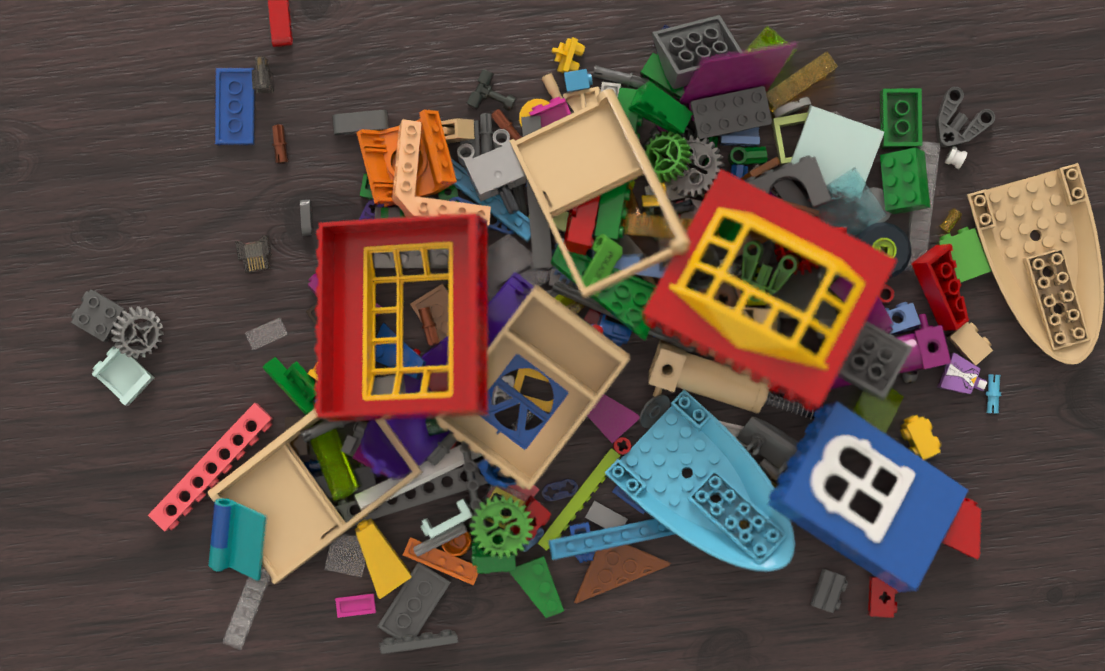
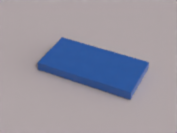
[215,68,255,145]

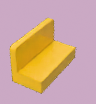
[642,182,666,206]

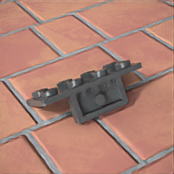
[690,86,772,139]

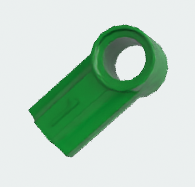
[728,146,767,165]

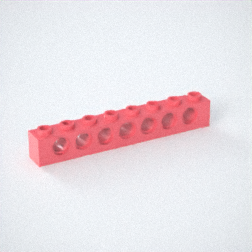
[148,403,273,531]

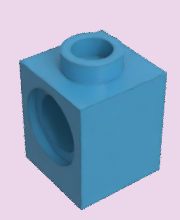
[564,69,593,93]

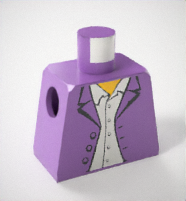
[937,353,987,394]

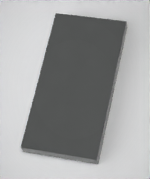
[377,562,451,639]

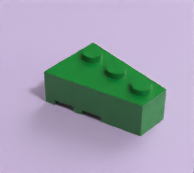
[628,81,693,135]
[509,556,564,618]

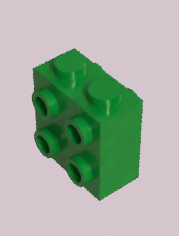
[472,532,516,574]

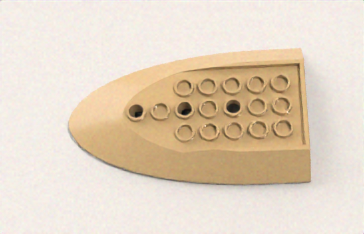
[967,163,1104,365]

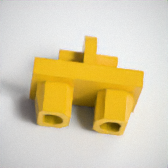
[551,37,585,73]

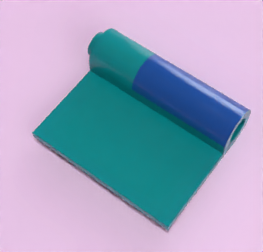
[208,498,267,581]

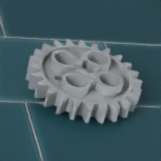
[666,135,724,198]

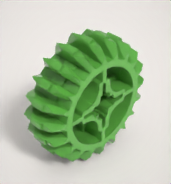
[644,131,693,183]

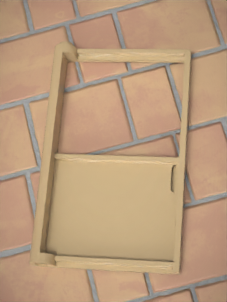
[510,89,691,298]
[208,409,423,584]

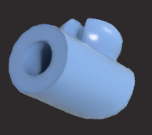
[522,527,544,552]

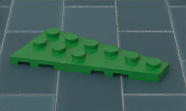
[550,244,657,341]

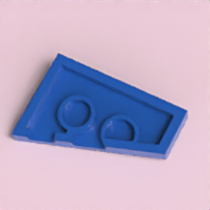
[376,323,426,380]

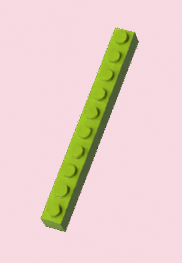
[538,448,621,550]

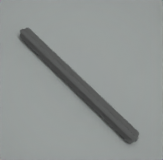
[552,281,695,352]

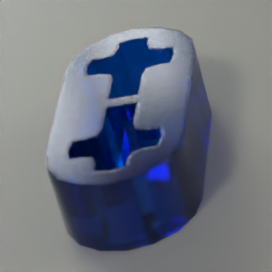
[542,479,578,501]

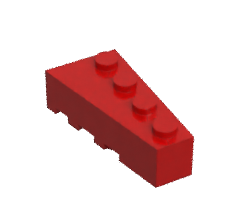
[564,195,601,255]
[911,244,969,331]

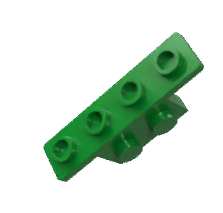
[263,357,317,415]

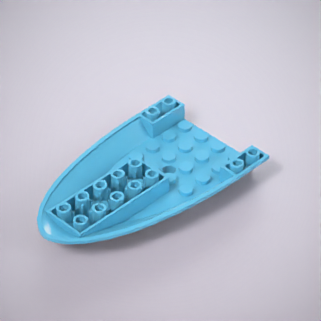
[605,390,794,571]

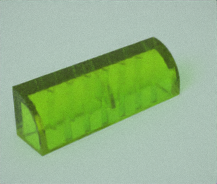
[310,425,358,501]

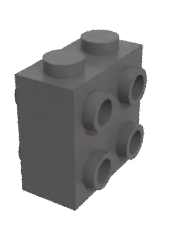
[71,289,127,343]

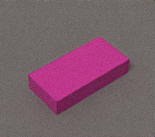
[335,593,376,618]

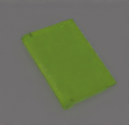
[853,387,904,434]

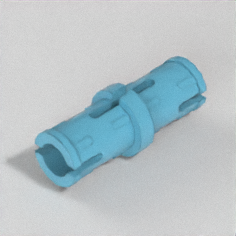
[986,374,1001,413]

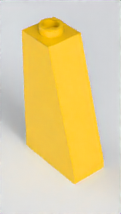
[355,518,412,599]

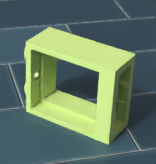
[772,112,809,166]

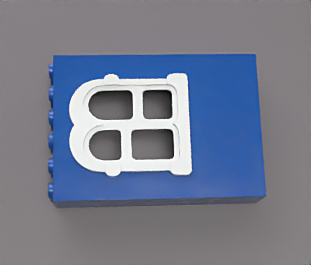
[767,402,968,592]

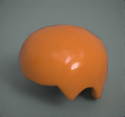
[441,528,472,556]

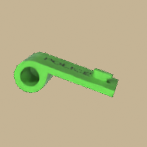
[581,234,623,297]

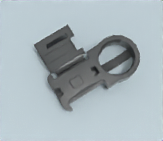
[341,420,369,457]

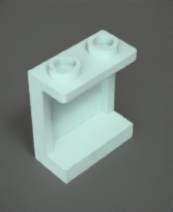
[92,347,155,406]
[421,498,474,538]

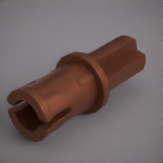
[491,109,522,141]
[272,124,288,163]
[418,307,439,346]

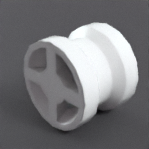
[945,146,967,169]

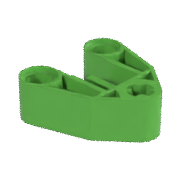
[742,240,799,302]

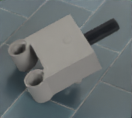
[457,129,526,214]

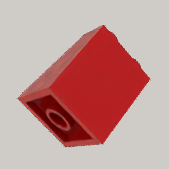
[941,498,981,559]

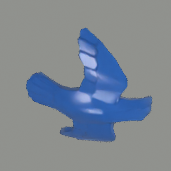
[478,460,516,489]

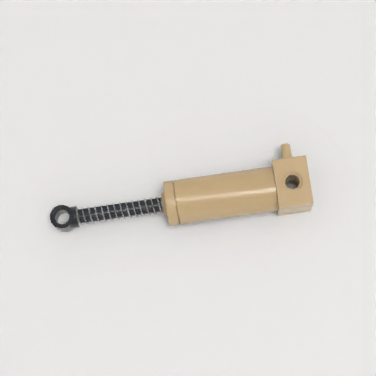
[648,339,815,419]

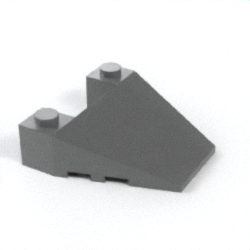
[764,265,838,341]

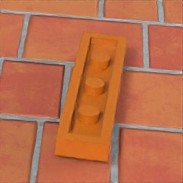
[403,537,478,585]

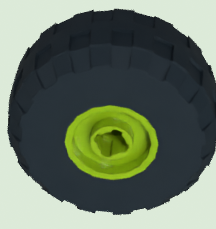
[856,222,912,280]

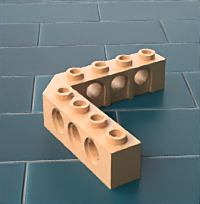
[392,119,491,226]

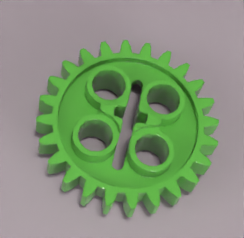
[470,495,534,559]

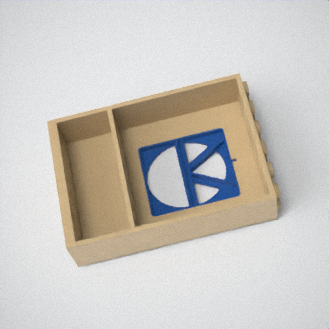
[436,285,630,490]

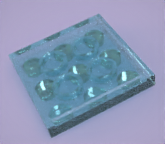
[806,167,886,237]

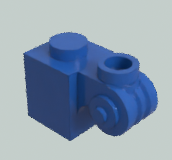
[569,522,595,563]

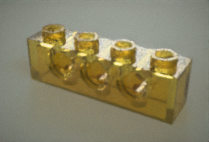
[766,51,838,113]

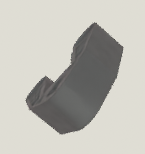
[935,87,995,148]

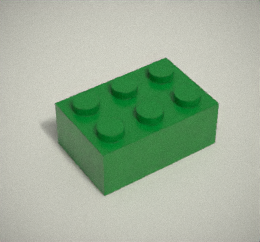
[880,88,922,149]
[880,148,930,214]

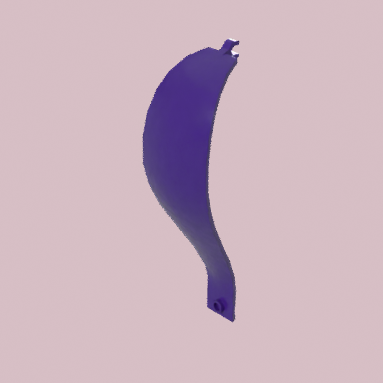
[361,272,534,480]

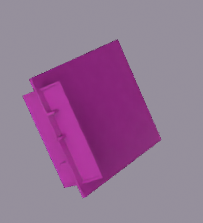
[679,43,797,121]

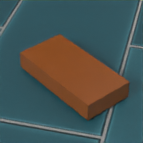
[740,157,780,181]

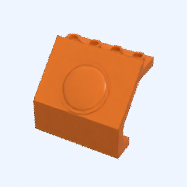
[357,110,457,207]

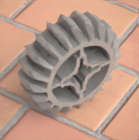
[111,306,164,359]

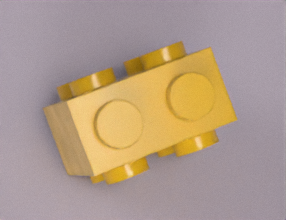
[900,415,941,460]

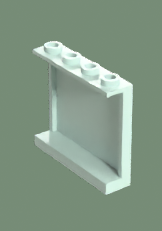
[791,105,884,199]

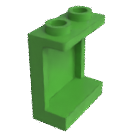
[936,227,991,283]

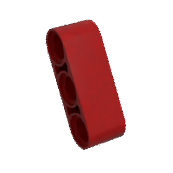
[268,0,293,47]

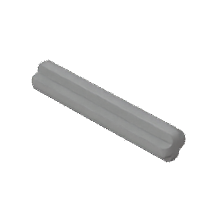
[413,523,467,556]

